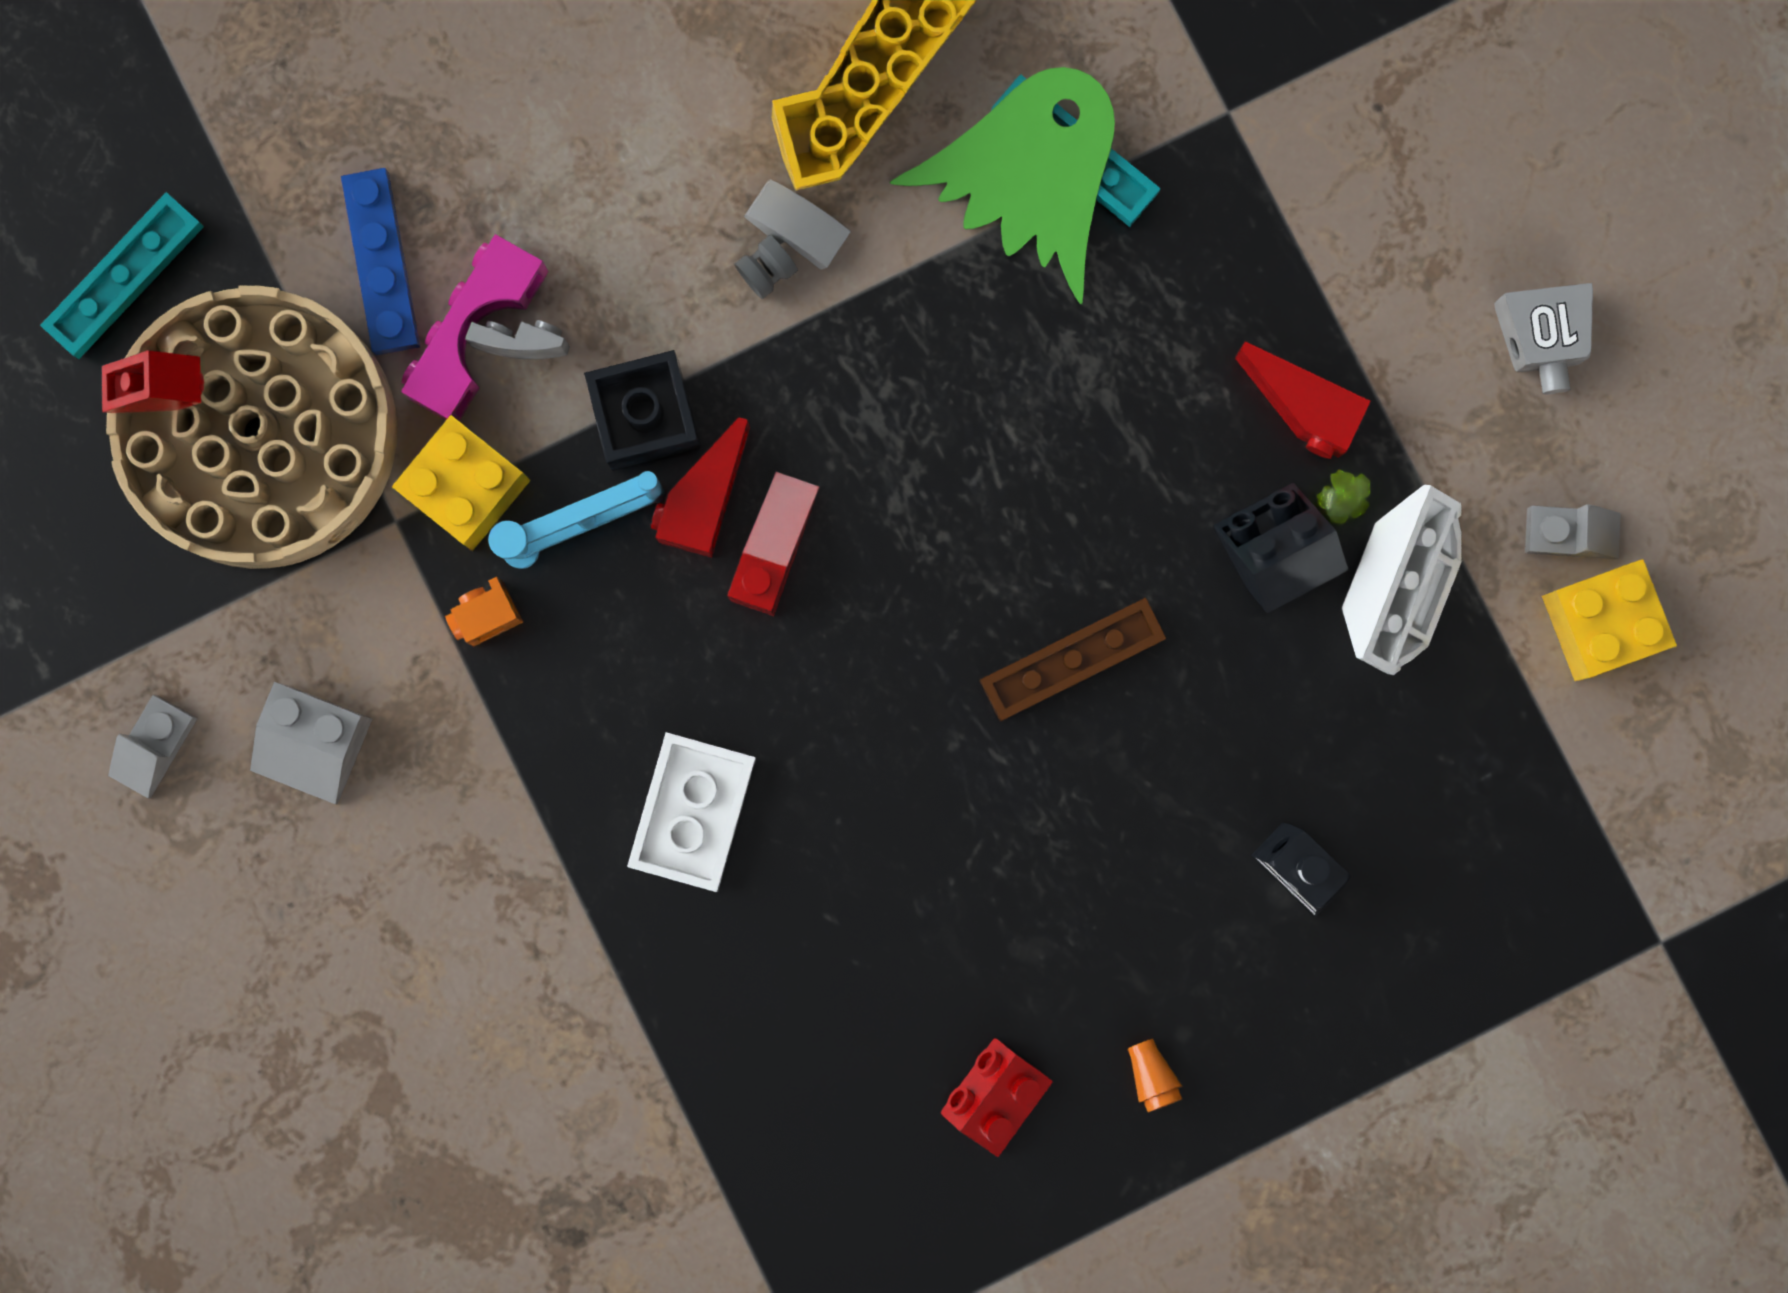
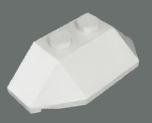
[1342,485,1462,675]

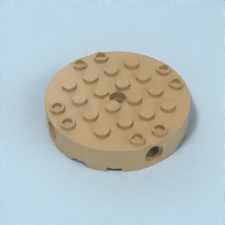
[106,286,397,569]

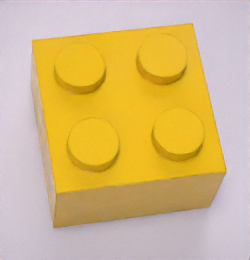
[392,415,531,551]
[1542,559,1677,681]

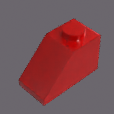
[102,350,204,413]

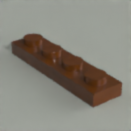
[980,598,1166,722]

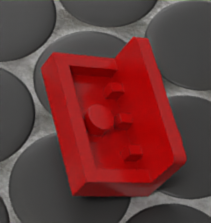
[941,1039,1053,1157]

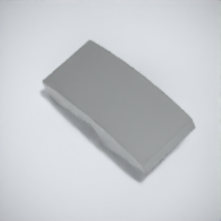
[744,179,851,270]
[465,320,570,359]

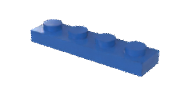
[341,168,420,356]

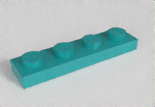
[991,74,1161,227]
[40,192,204,359]

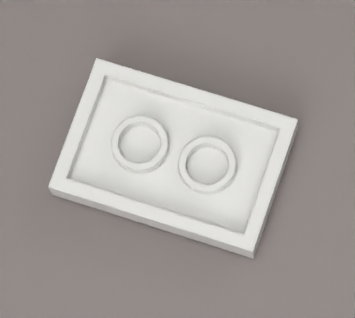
[627,732,756,892]

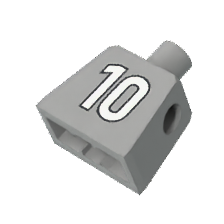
[1494,283,1593,395]

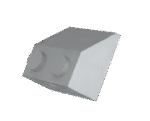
[250,682,372,805]

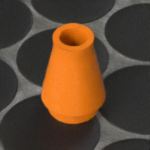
[1128,1039,1183,1113]

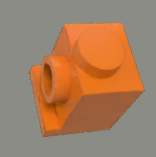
[445,577,523,646]

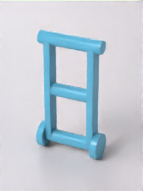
[488,471,665,569]

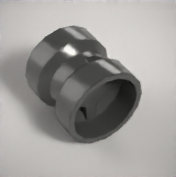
[734,235,798,299]

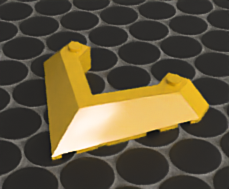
[771,0,977,191]

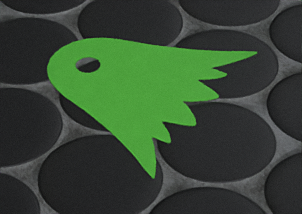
[890,67,1115,305]

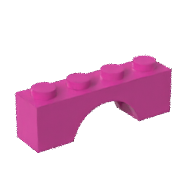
[401,234,549,422]

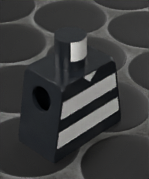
[1251,822,1351,917]

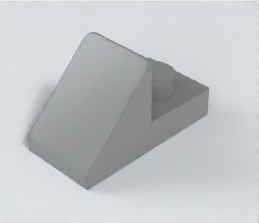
[1525,504,1621,559]
[108,695,198,799]

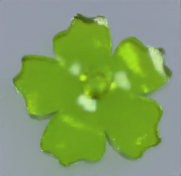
[1316,469,1370,524]

